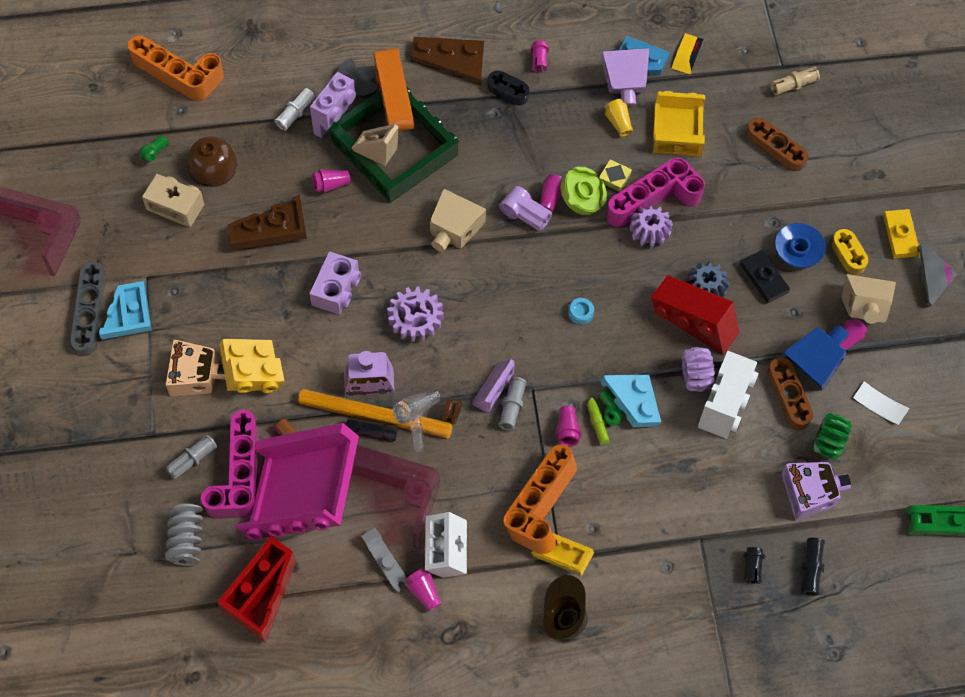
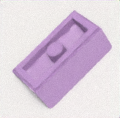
[472,359,515,413]

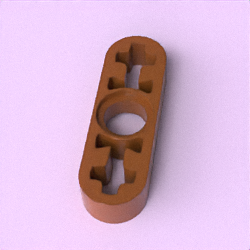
[746,118,808,171]
[768,357,813,430]

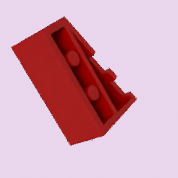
[651,275,740,355]
[217,536,296,644]

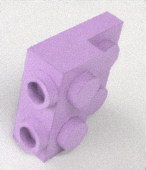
[310,72,356,138]

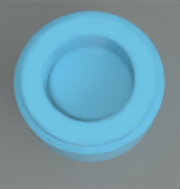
[568,298,594,325]

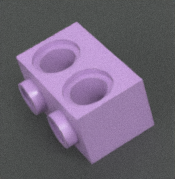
[310,251,361,315]

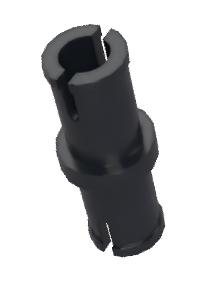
[801,537,825,596]

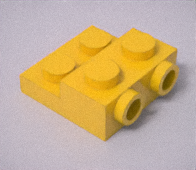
[219,339,284,393]

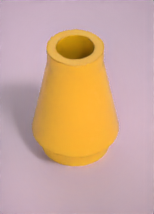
[604,99,633,137]

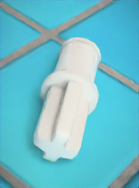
[274,88,315,131]

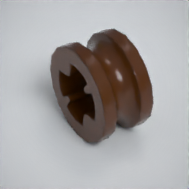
[442,398,462,425]

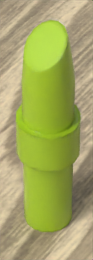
[587,397,610,445]

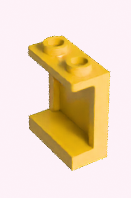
[653,91,705,157]

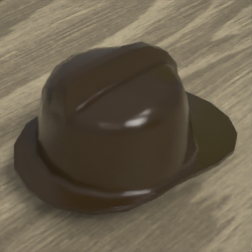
[543,575,588,641]

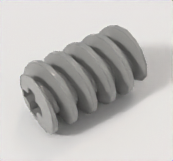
[165,504,204,566]

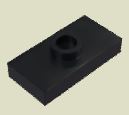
[740,250,790,304]

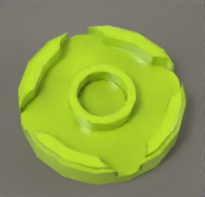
[560,166,607,215]

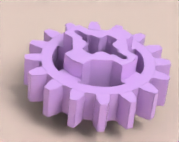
[387,287,444,342]

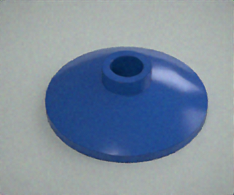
[775,223,826,268]

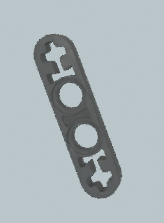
[70,261,106,356]

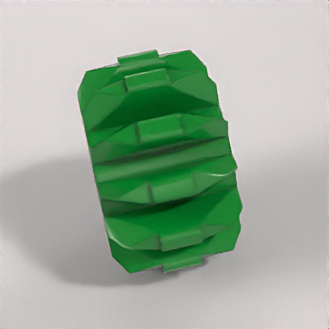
[813,413,852,460]

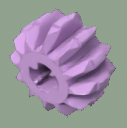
[629,204,673,249]
[682,347,715,392]

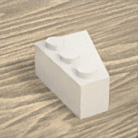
[697,351,759,439]

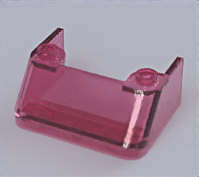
[0,187,81,276]
[351,445,440,548]

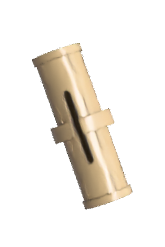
[770,66,820,96]

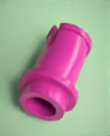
[530,40,549,73]

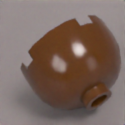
[187,136,237,187]

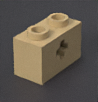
[142,174,205,228]

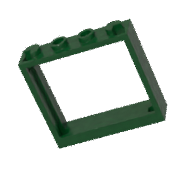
[328,86,459,203]

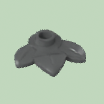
[338,59,378,97]

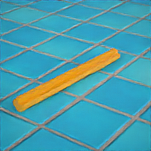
[298,389,452,438]

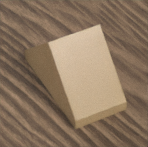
[352,124,399,166]

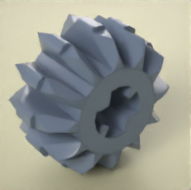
[685,261,730,298]

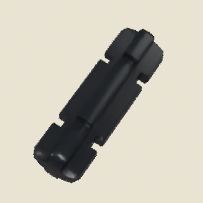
[346,417,398,442]

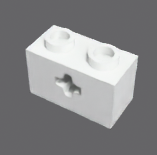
[425,512,467,578]

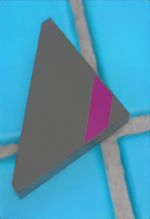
[917,242,958,307]

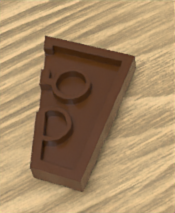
[412,37,484,85]
[228,194,307,250]

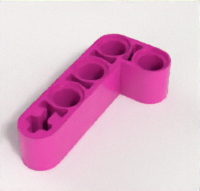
[606,158,705,227]
[201,409,258,519]

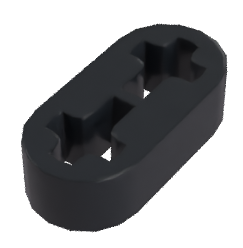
[487,71,530,105]

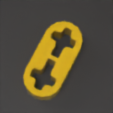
[831,229,868,275]

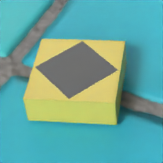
[599,159,632,192]

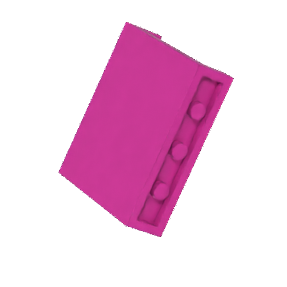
[236,423,359,541]

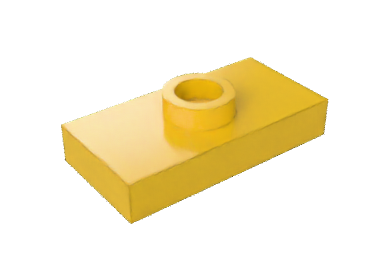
[883,209,920,259]
[531,533,594,576]

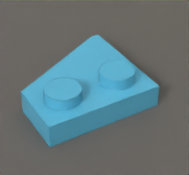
[99,281,152,340]
[600,375,661,427]

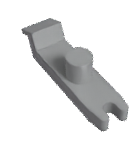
[361,528,408,593]

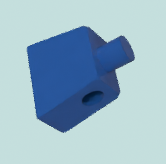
[784,324,849,390]

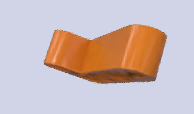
[128,36,224,101]
[373,48,414,131]
[503,444,577,554]

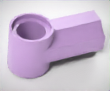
[499,186,552,231]

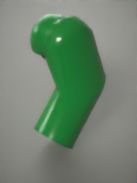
[139,135,169,162]
[598,388,622,426]

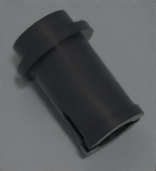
[743,547,766,584]

